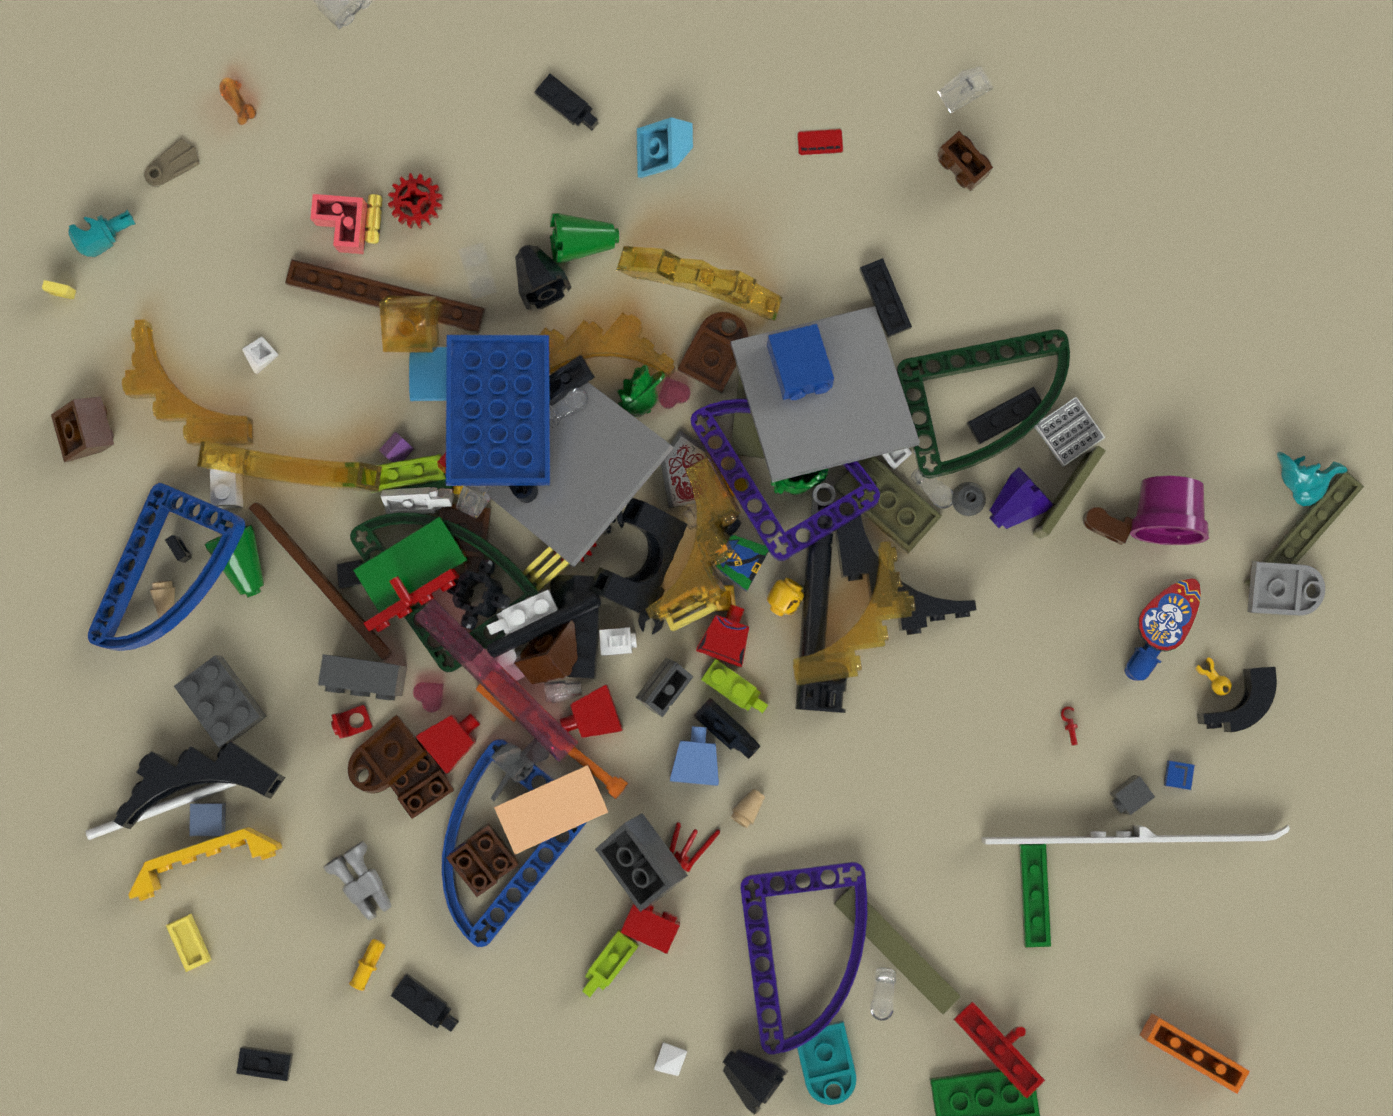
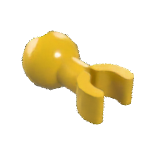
[1195,657,1232,696]

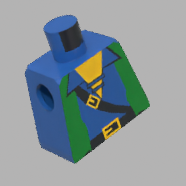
[706,535,769,592]

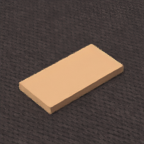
[494,765,609,854]

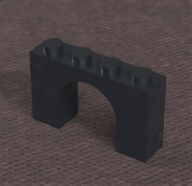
[589,497,688,616]

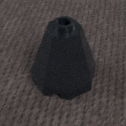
[515,245,572,309]
[722,1049,789,1115]

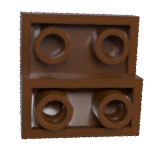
[390,746,454,819]
[446,823,519,897]

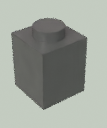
[1110,775,1155,815]

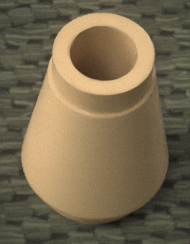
[150,580,176,618]
[731,789,765,828]

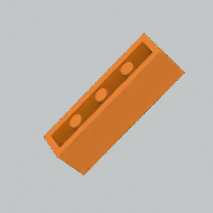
[1140,1013,1250,1094]

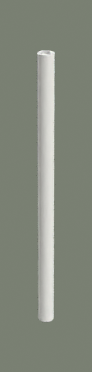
[86,783,236,840]

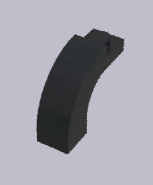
[1197,666,1277,732]

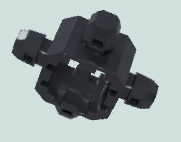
[447,559,511,630]

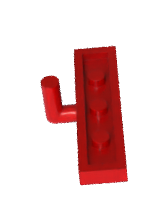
[364,569,459,633]
[953,1002,1045,1098]

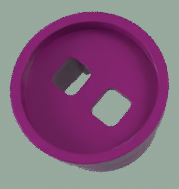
[1130,476,1209,545]

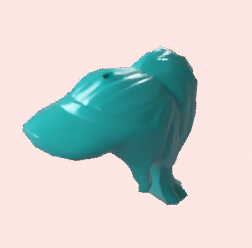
[1277,451,1348,506]

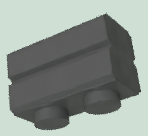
[635,658,693,717]

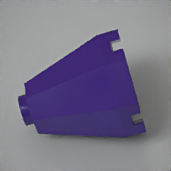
[989,467,1053,529]

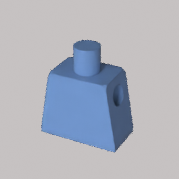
[670,726,719,786]

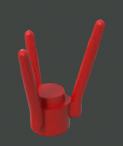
[669,822,720,872]

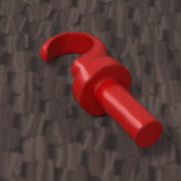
[1061,707,1078,746]

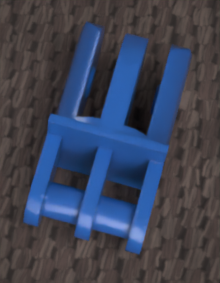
[1125,643,1162,681]

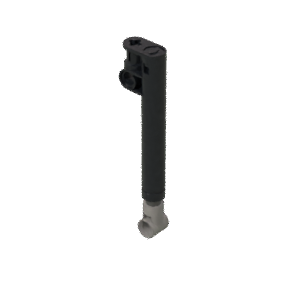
[795,483,848,713]

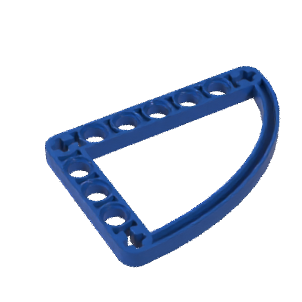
[88,483,245,651]
[442,739,587,947]

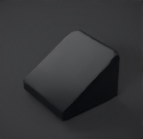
[337,559,363,589]

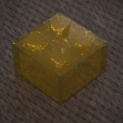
[379,296,439,353]

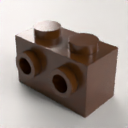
[937,131,993,192]

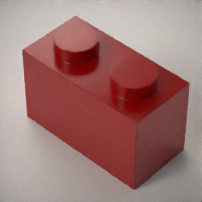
[620,903,680,954]

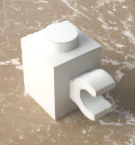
[599,627,637,656]

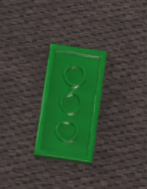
[353,517,467,613]
[930,1064,1040,1116]

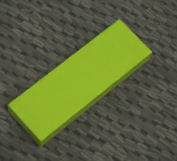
[366,454,446,493]

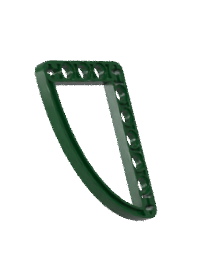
[897,329,1070,479]
[350,513,540,672]

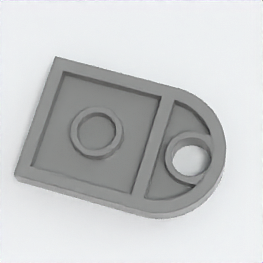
[1247,561,1325,615]

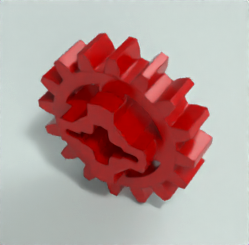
[388,173,443,229]

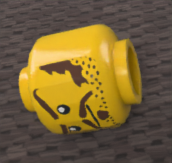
[767,577,804,617]

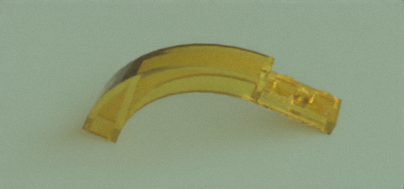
[197,441,382,492]

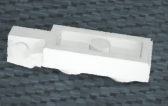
[380,487,454,514]
[487,590,558,635]

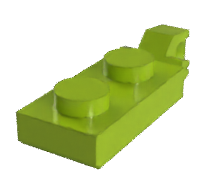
[701,659,768,714]
[582,929,639,997]

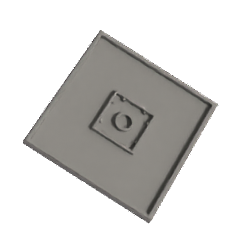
[730,306,920,482]
[476,382,673,567]

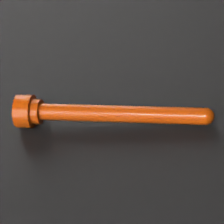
[526,713,628,799]

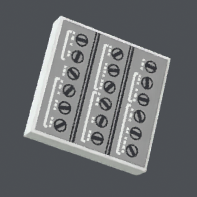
[1035,397,1105,467]

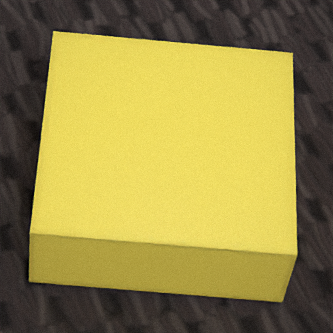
[42,280,76,300]

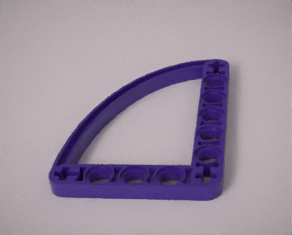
[691,399,880,561]
[740,862,867,1055]

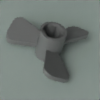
[491,734,550,802]

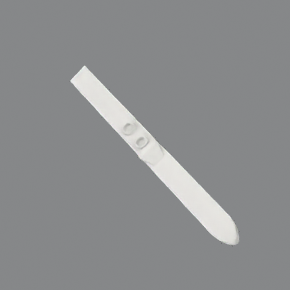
[982,825,1290,844]

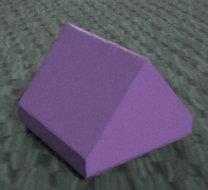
[379,432,414,462]

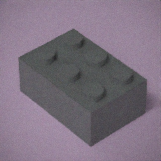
[318,654,407,701]
[174,655,267,748]
[595,813,688,912]

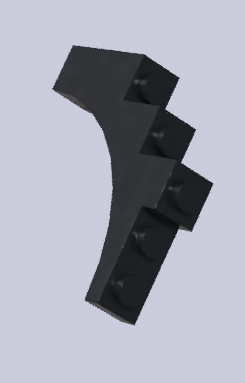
[835,514,977,635]
[114,741,286,829]

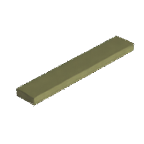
[1244,472,1364,587]
[834,886,961,1014]

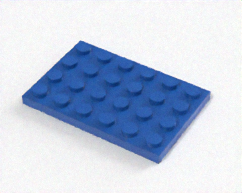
[446,335,550,486]

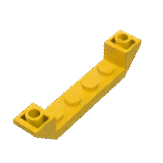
[128,827,282,901]

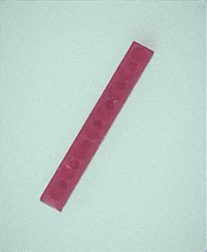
[415,599,578,762]

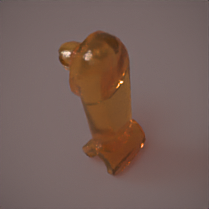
[219,77,257,125]

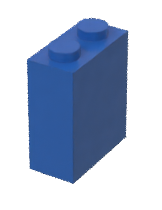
[767,324,834,400]

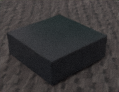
[165,535,192,563]

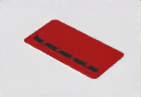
[798,129,843,155]

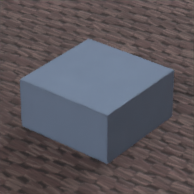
[189,803,226,836]

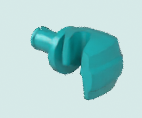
[68,209,136,257]

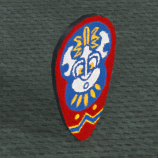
[1138,578,1201,652]

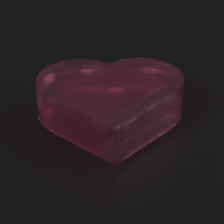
[659,377,690,409]
[413,682,444,712]

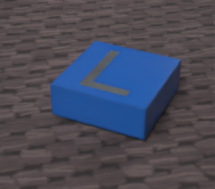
[1164,760,1195,790]

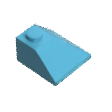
[637,117,693,178]

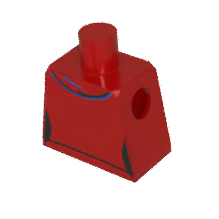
[696,604,749,667]

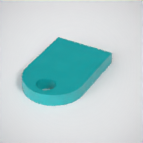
[794,1021,856,1105]

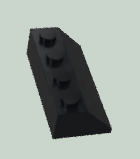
[550,575,601,679]

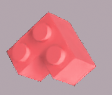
[310,194,368,254]

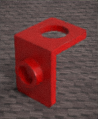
[331,705,373,739]

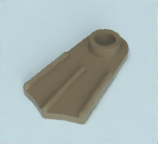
[144,138,200,186]

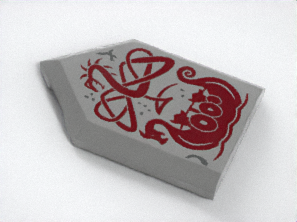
[661,430,718,508]

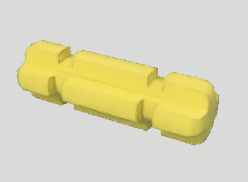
[364,194,382,244]

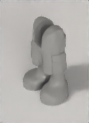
[323,841,392,921]

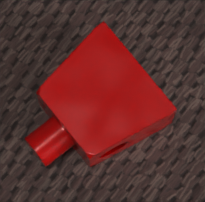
[560,685,623,738]
[416,713,481,774]

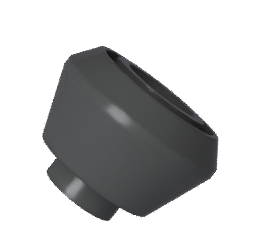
[951,482,986,516]

